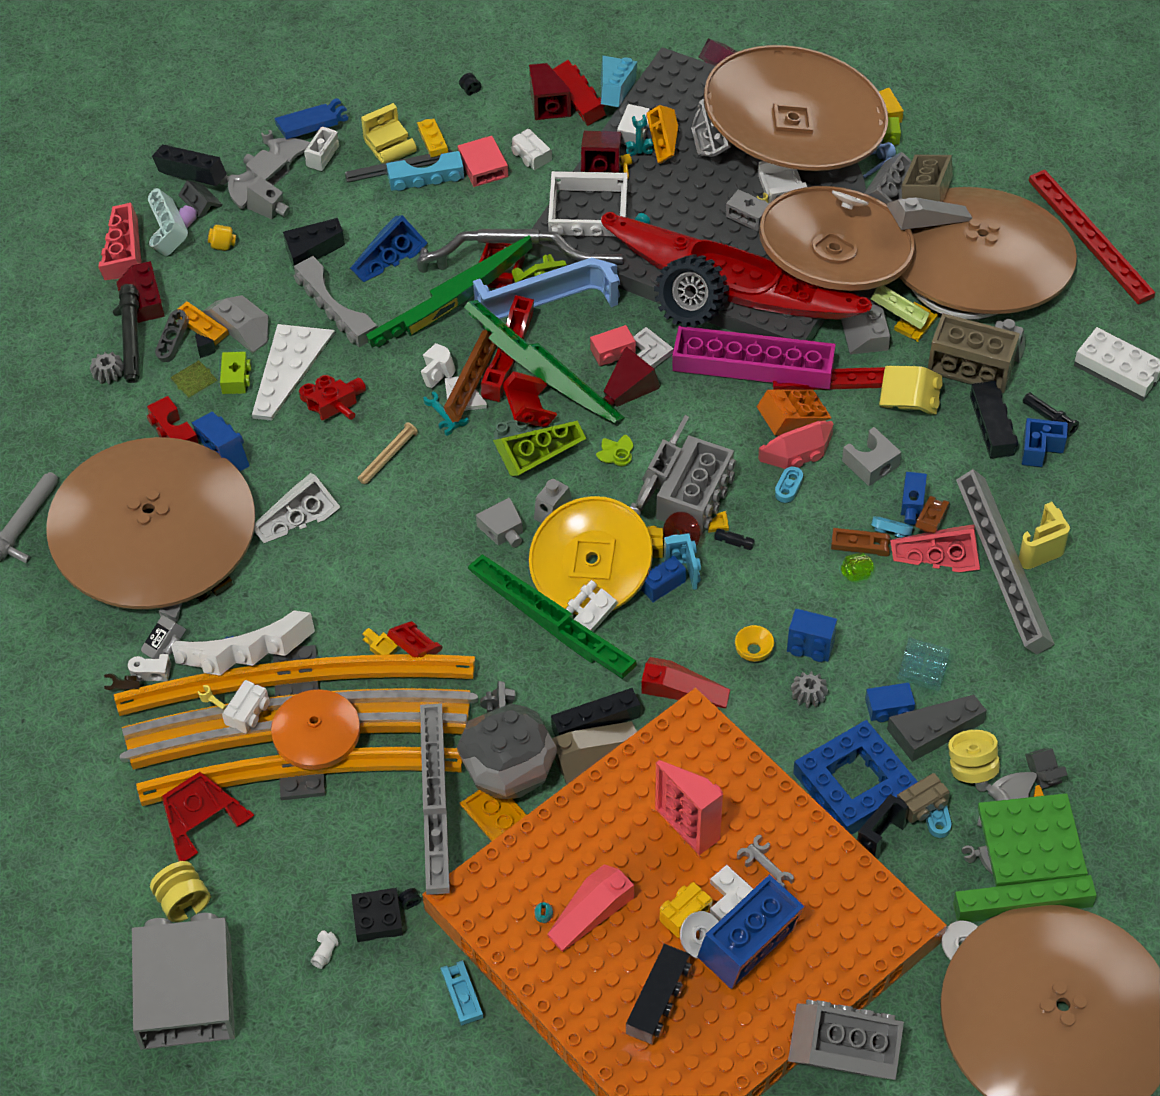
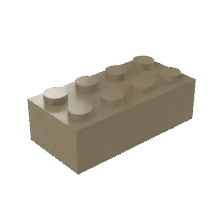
[901,155,953,202]

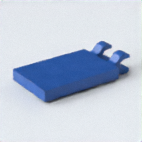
[274,98,348,139]

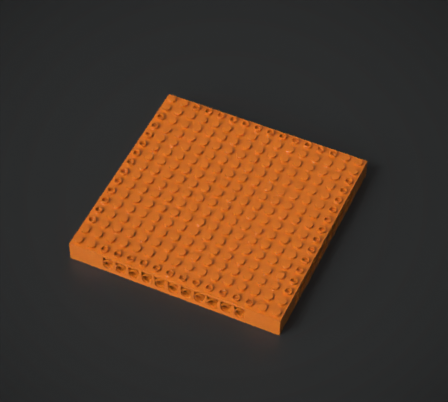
[422,687,947,1096]

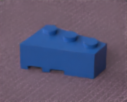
[191,412,250,472]

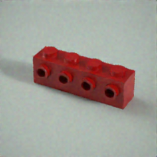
[553,60,606,126]

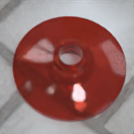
[663,512,701,546]

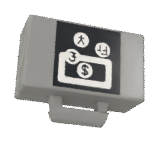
[141,615,186,659]

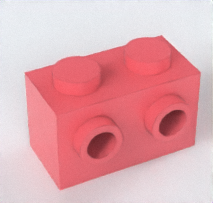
[590,325,636,366]

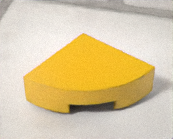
[708,511,729,533]

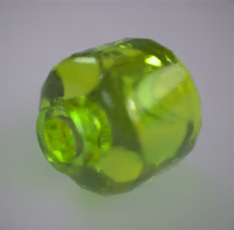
[841,553,874,582]

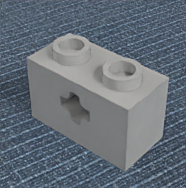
[726,189,769,232]

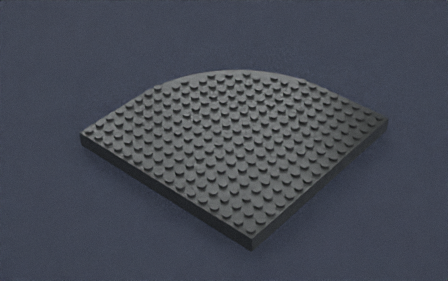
[527,47,866,341]

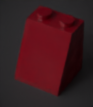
[529,63,571,120]
[581,131,621,182]

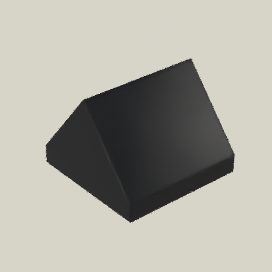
[195,334,216,358]

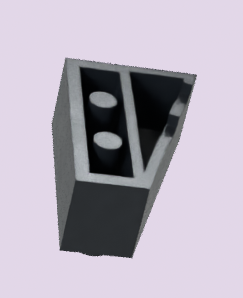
[283,218,345,272]

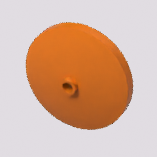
[271,690,360,770]

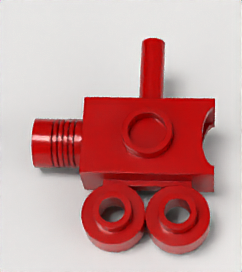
[299,375,366,421]

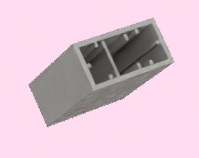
[132,913,235,1050]

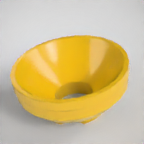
[735,625,774,662]

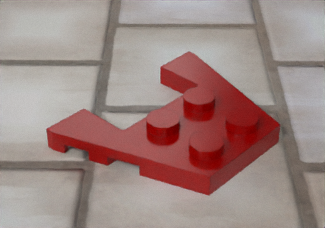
[161,772,254,862]

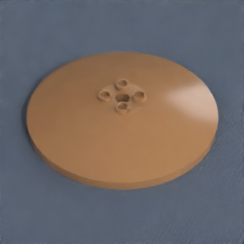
[759,186,914,291]

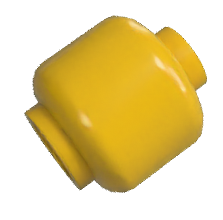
[207,225,236,251]

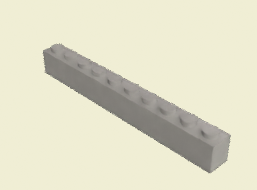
[956,469,1055,654]

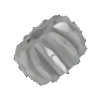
[90,352,124,384]
[791,671,828,708]

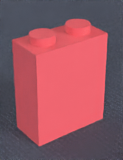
[458,136,508,187]

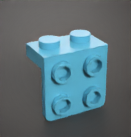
[664,533,701,590]

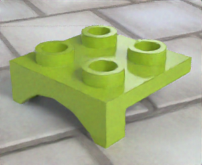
[511,254,567,283]

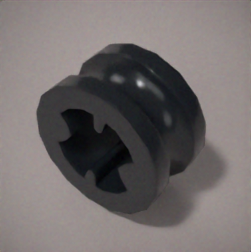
[398,888,421,910]

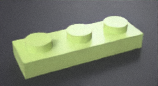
[871,285,929,329]

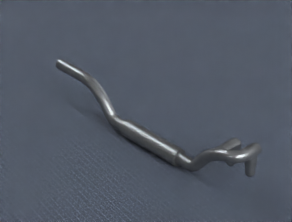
[417,229,623,273]

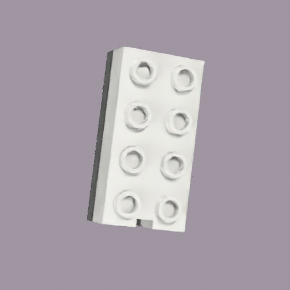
[1074,327,1160,402]

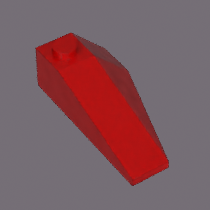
[641,657,730,708]

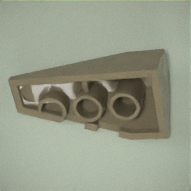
[552,721,637,785]

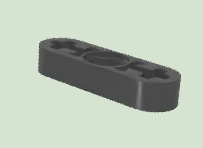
[155,309,189,362]

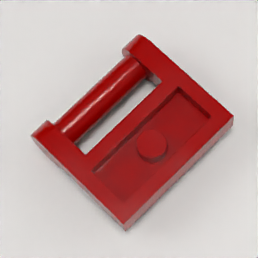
[387,621,443,658]

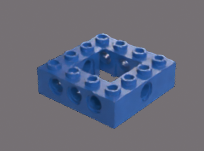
[793,720,918,835]

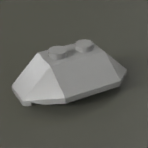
[691,99,733,156]
[202,295,268,353]

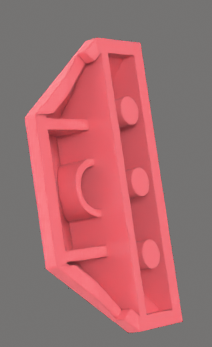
[758,421,834,469]

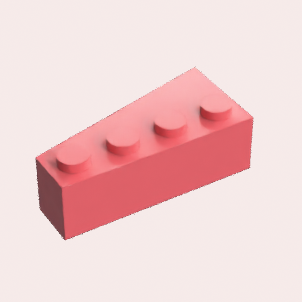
[98,203,141,280]

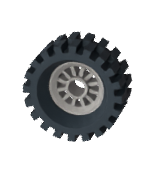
[654,254,729,327]

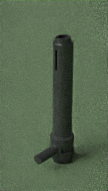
[113,284,140,383]

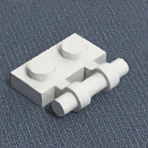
[566,580,618,632]

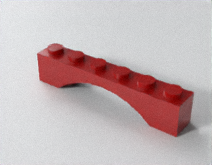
[481,295,534,402]

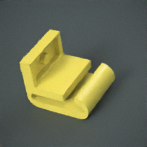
[361,103,417,164]
[879,366,943,415]
[1018,502,1070,569]

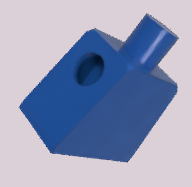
[901,472,927,525]

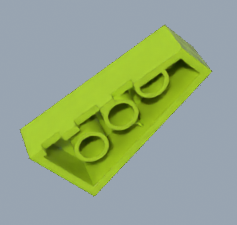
[493,421,586,476]

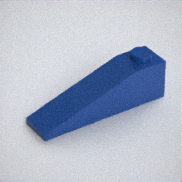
[350,215,427,282]

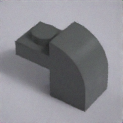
[1025,748,1068,789]

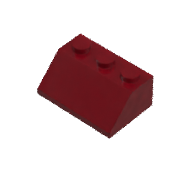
[116,261,165,323]

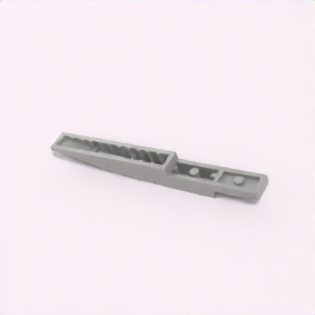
[420,703,450,895]

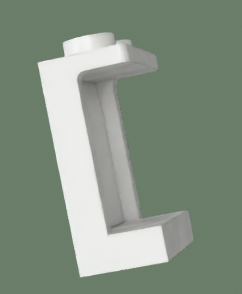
[758,161,807,204]

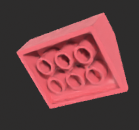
[655,760,723,855]

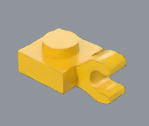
[362,628,400,655]

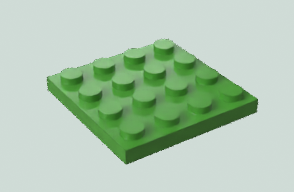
[978,793,1088,887]

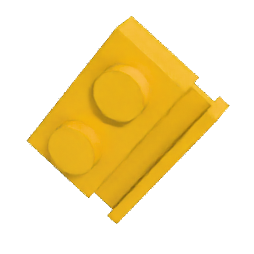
[894,302,939,342]

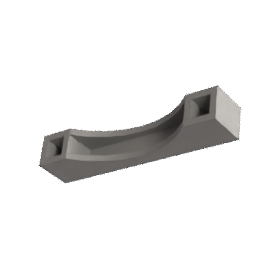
[294,256,377,347]

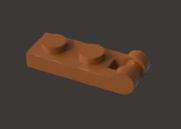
[915,496,950,533]
[831,528,891,557]

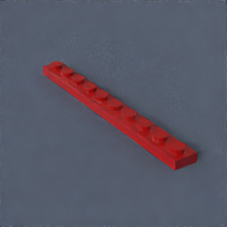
[1029,169,1156,305]

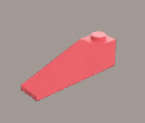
[890,524,980,572]
[548,864,634,952]

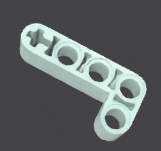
[148,188,188,256]

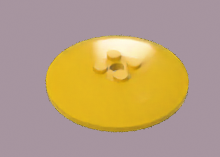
[529,496,653,615]

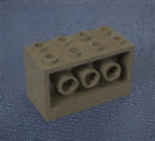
[928,313,1020,393]

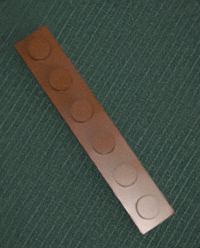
[443,330,497,422]

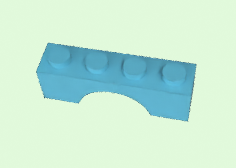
[386,151,464,191]

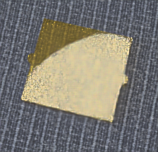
[170,360,217,398]

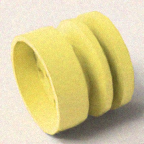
[150,861,211,922]

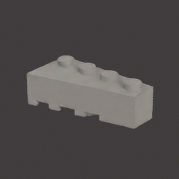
[864,152,912,205]

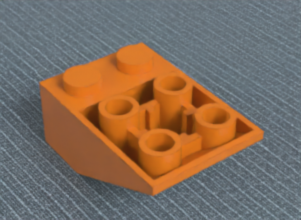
[757,390,831,435]

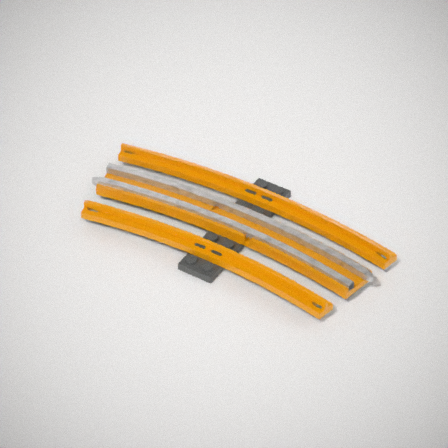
[114,645,478,806]

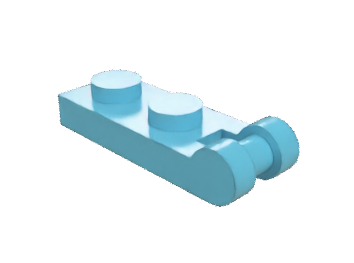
[440,960,483,1025]

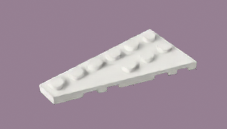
[252,324,335,420]

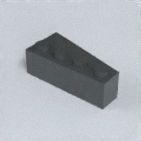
[887,694,987,762]

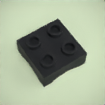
[351,888,403,942]

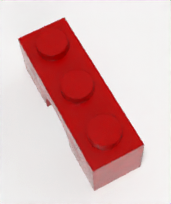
[147,396,199,444]

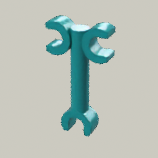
[626,114,653,156]
[423,391,469,436]

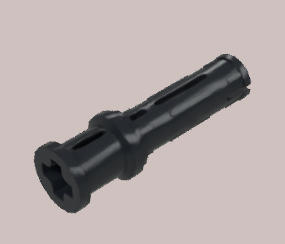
[1023,392,1079,437]

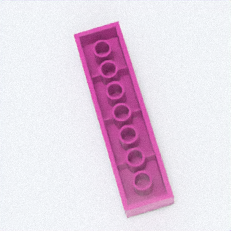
[672,326,836,389]

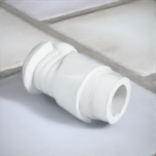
[311,930,338,969]

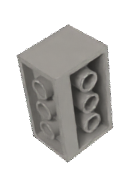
[656,435,736,535]
[788,1000,904,1080]

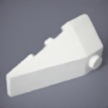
[254,473,340,543]

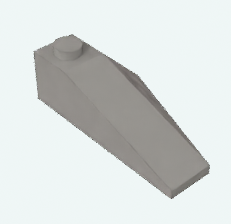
[887,197,972,230]

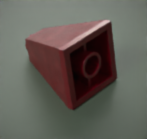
[603,347,660,407]

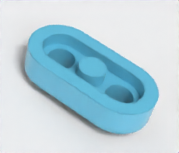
[775,466,803,503]
[871,516,913,538]
[926,805,951,838]

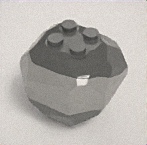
[457,703,557,799]

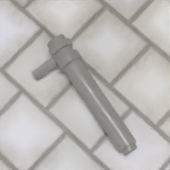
[0,472,58,563]

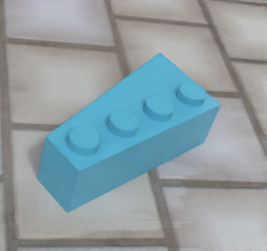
[601,56,637,107]

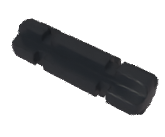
[714,528,755,550]

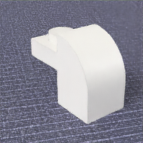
[421,343,455,388]

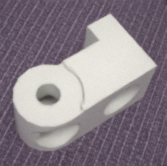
[128,654,171,681]

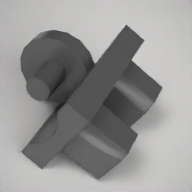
[480,681,515,713]

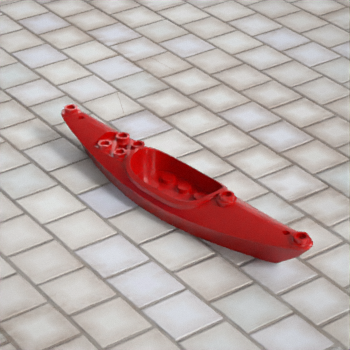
[601,212,872,319]

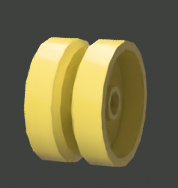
[948,730,1000,783]

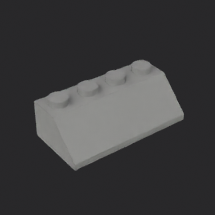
[841,288,890,354]

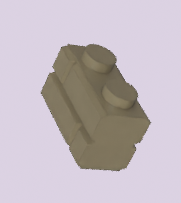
[897,773,950,823]

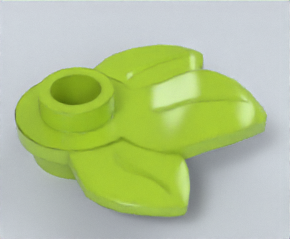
[596,435,633,466]

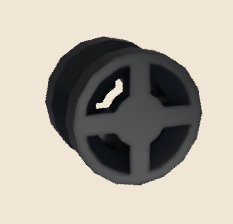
[459,73,482,96]

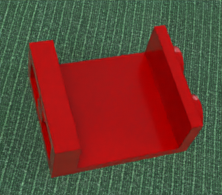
[503,371,557,427]

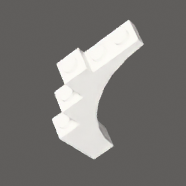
[171,611,315,676]

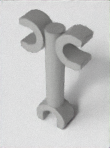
[737,835,794,888]

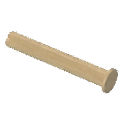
[358,422,418,484]

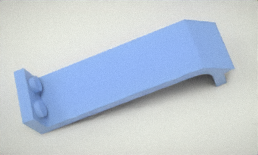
[473,257,620,319]

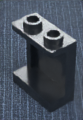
[857,794,909,859]

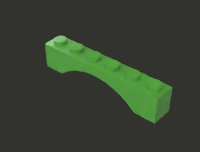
[953,875,1097,922]

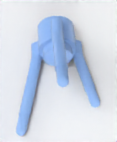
[863,142,896,178]

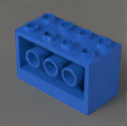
[697,874,804,989]

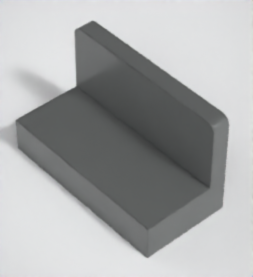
[178,180,223,217]

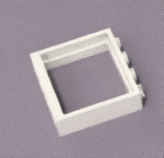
[548,171,627,237]

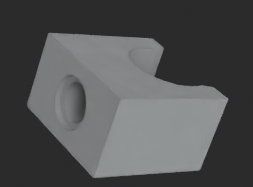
[842,427,901,486]

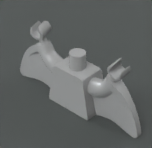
[219,130,310,209]
[630,415,689,516]
[962,772,1037,875]

